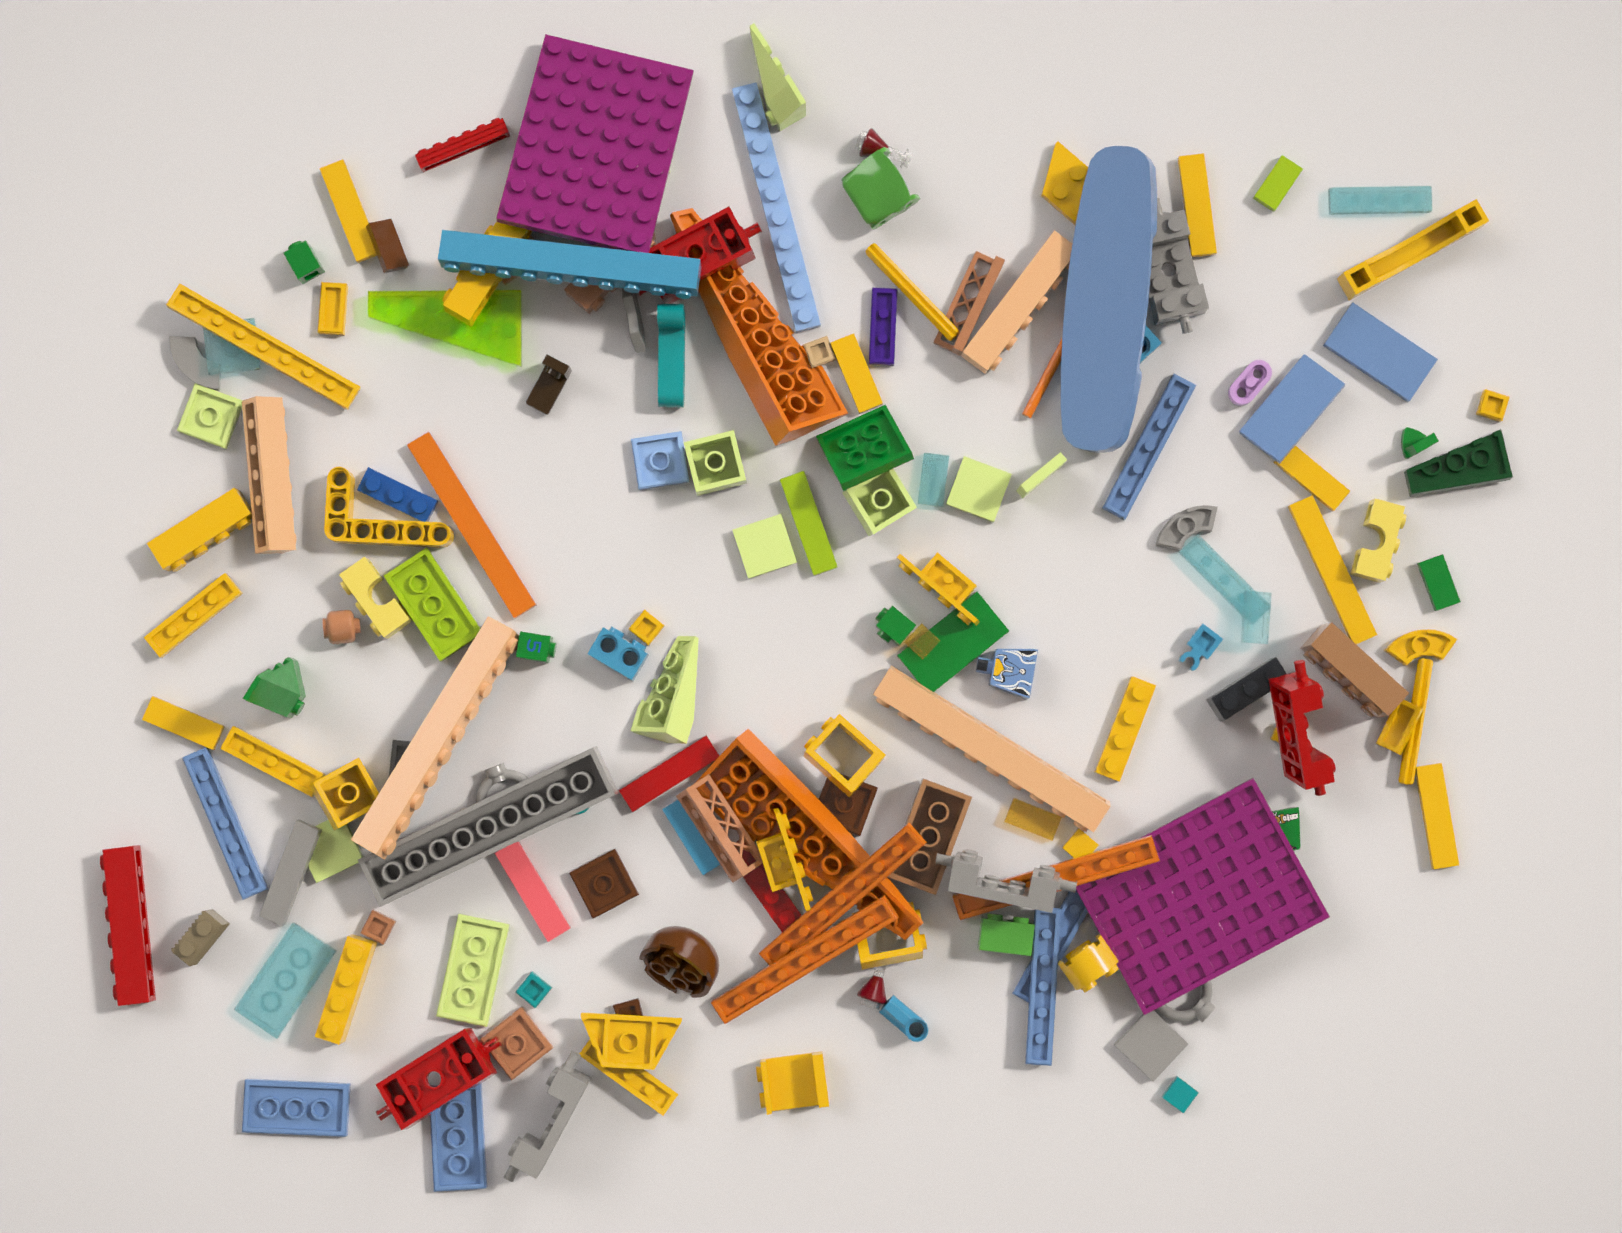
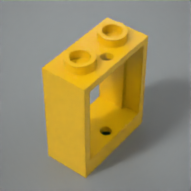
[803,714,886,797]
[851,902,927,970]

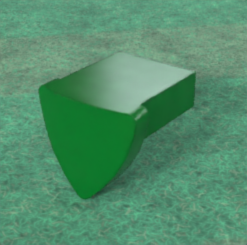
[1401,427,1439,459]

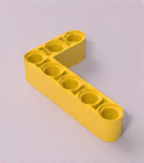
[324,467,454,548]

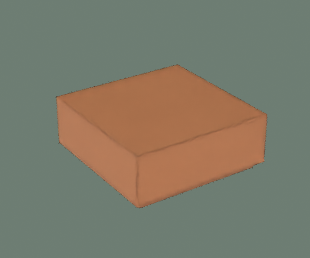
[361,909,396,945]

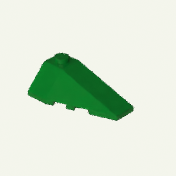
[243,657,306,718]

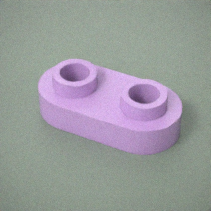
[1228,360,1272,406]

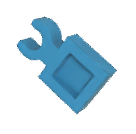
[1179,623,1223,671]

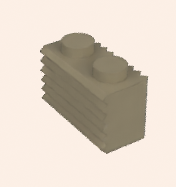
[171,909,230,967]

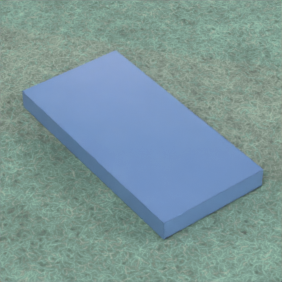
[1323,303,1438,402]
[1239,354,1345,464]
[242,1079,351,1137]
[430,1083,487,1192]

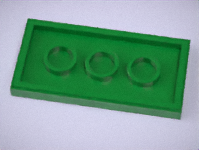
[897,591,1009,692]

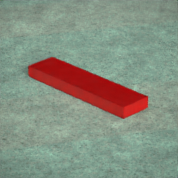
[619,735,719,812]

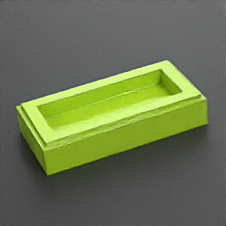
[1253,155,1303,212]

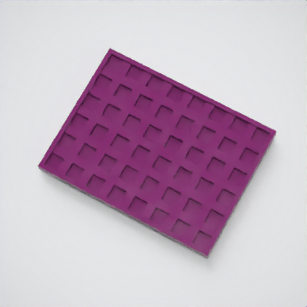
[496,34,694,253]
[1076,778,1330,1015]

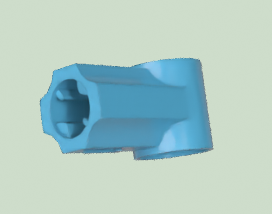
[879,995,928,1042]

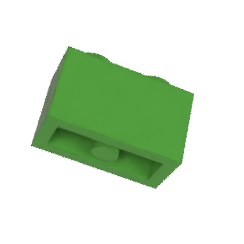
[978,913,1035,956]

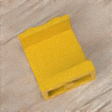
[756,1051,829,1115]

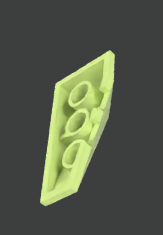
[750,23,806,131]
[630,636,699,744]

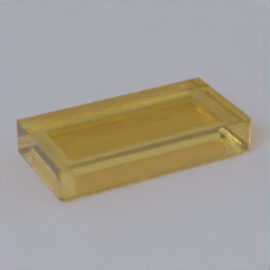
[1004,798,1062,841]

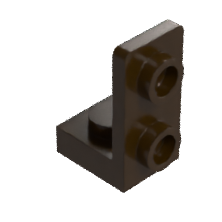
[526,354,572,415]

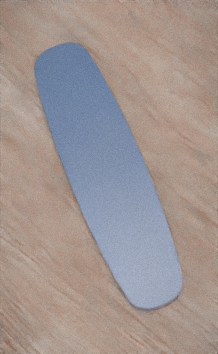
[1061,146,1157,453]

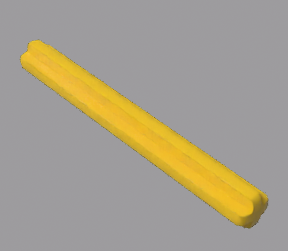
[865,243,959,341]
[1398,658,1433,785]

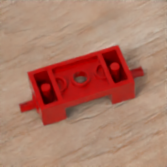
[639,206,762,304]
[1268,660,1336,796]
[376,1028,502,1130]

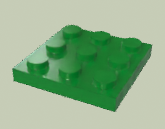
[816,404,914,491]

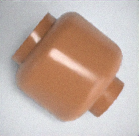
[322,610,361,644]

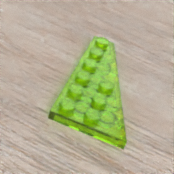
[368,290,522,367]

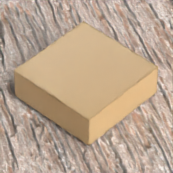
[803,336,836,368]

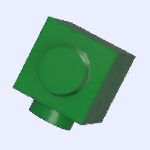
[875,606,916,646]

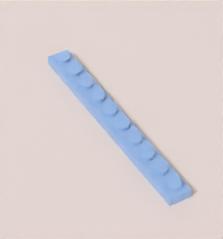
[732,82,821,333]

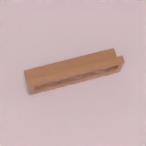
[933,251,1005,356]
[676,774,763,883]

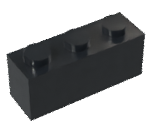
[1206,657,1287,721]

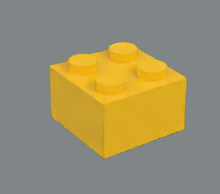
[309,758,379,831]

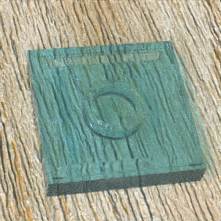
[203,318,261,375]

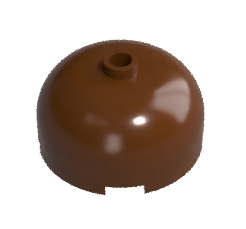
[639,926,719,998]

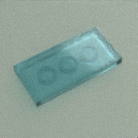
[234,922,337,1039]

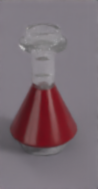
[855,128,913,168]
[857,949,887,1010]

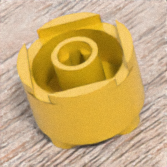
[1058,934,1119,993]

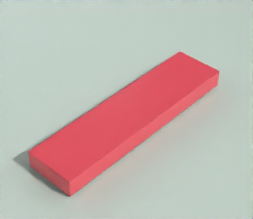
[495,841,571,942]

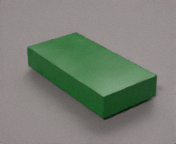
[1417,554,1461,611]

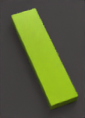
[780,471,838,576]

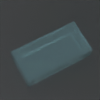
[917,453,949,507]
[1241,591,1272,645]

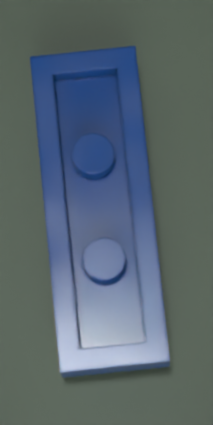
[357,467,438,522]

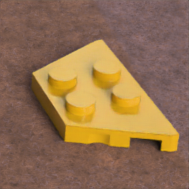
[1041,141,1088,226]
[581,1013,682,1070]

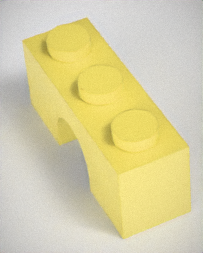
[1350,498,1406,583]
[339,557,413,639]

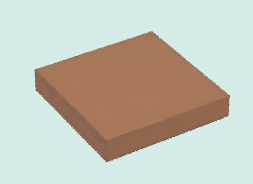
[480,1007,554,1081]

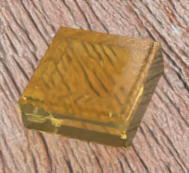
[904,623,940,660]

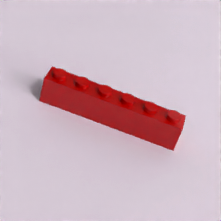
[100,845,156,1006]

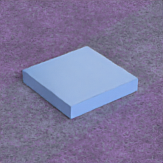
[631,431,689,490]

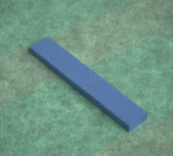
[1102,373,1196,520]
[182,747,268,900]
[1013,890,1088,1003]
[1025,908,1061,1066]

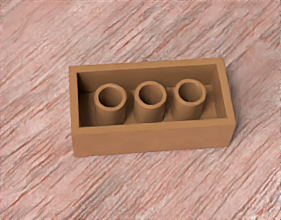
[1300,622,1409,718]
[888,778,972,895]

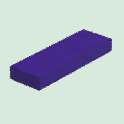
[869,288,897,366]

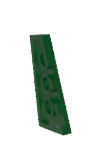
[1404,429,1513,497]

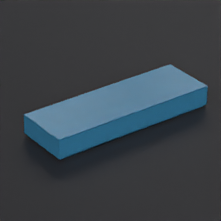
[662,800,720,875]

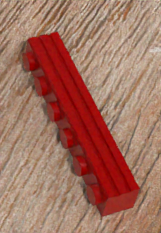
[415,118,510,173]

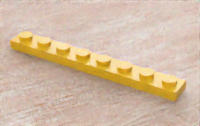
[166,283,361,410]

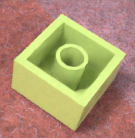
[684,430,747,496]
[842,469,917,536]

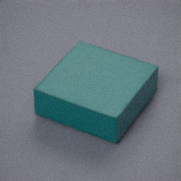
[516,971,553,1008]
[1161,1076,1199,1113]

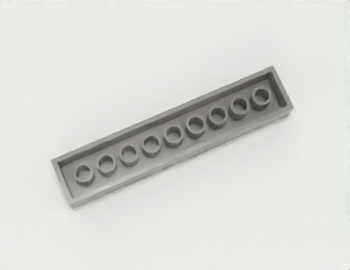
[358,746,619,907]

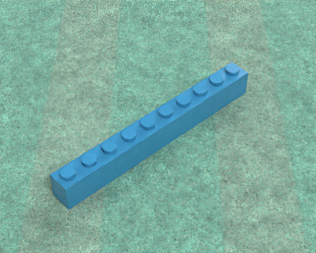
[438,230,701,299]

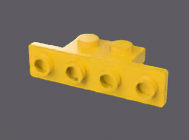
[897,552,979,626]
[756,808,813,911]

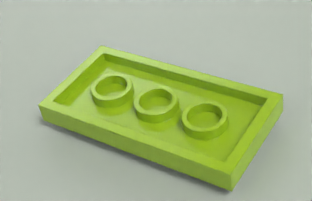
[384,547,481,662]

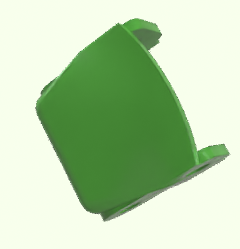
[841,147,920,230]

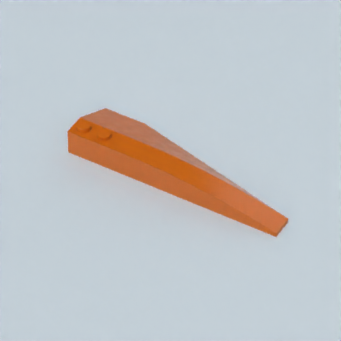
[670,208,848,446]
[695,729,923,940]

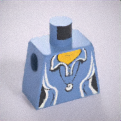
[976,649,1038,699]

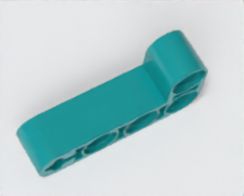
[657,304,686,408]

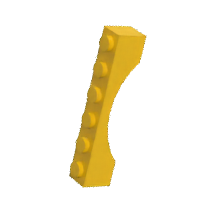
[1337,199,1489,301]

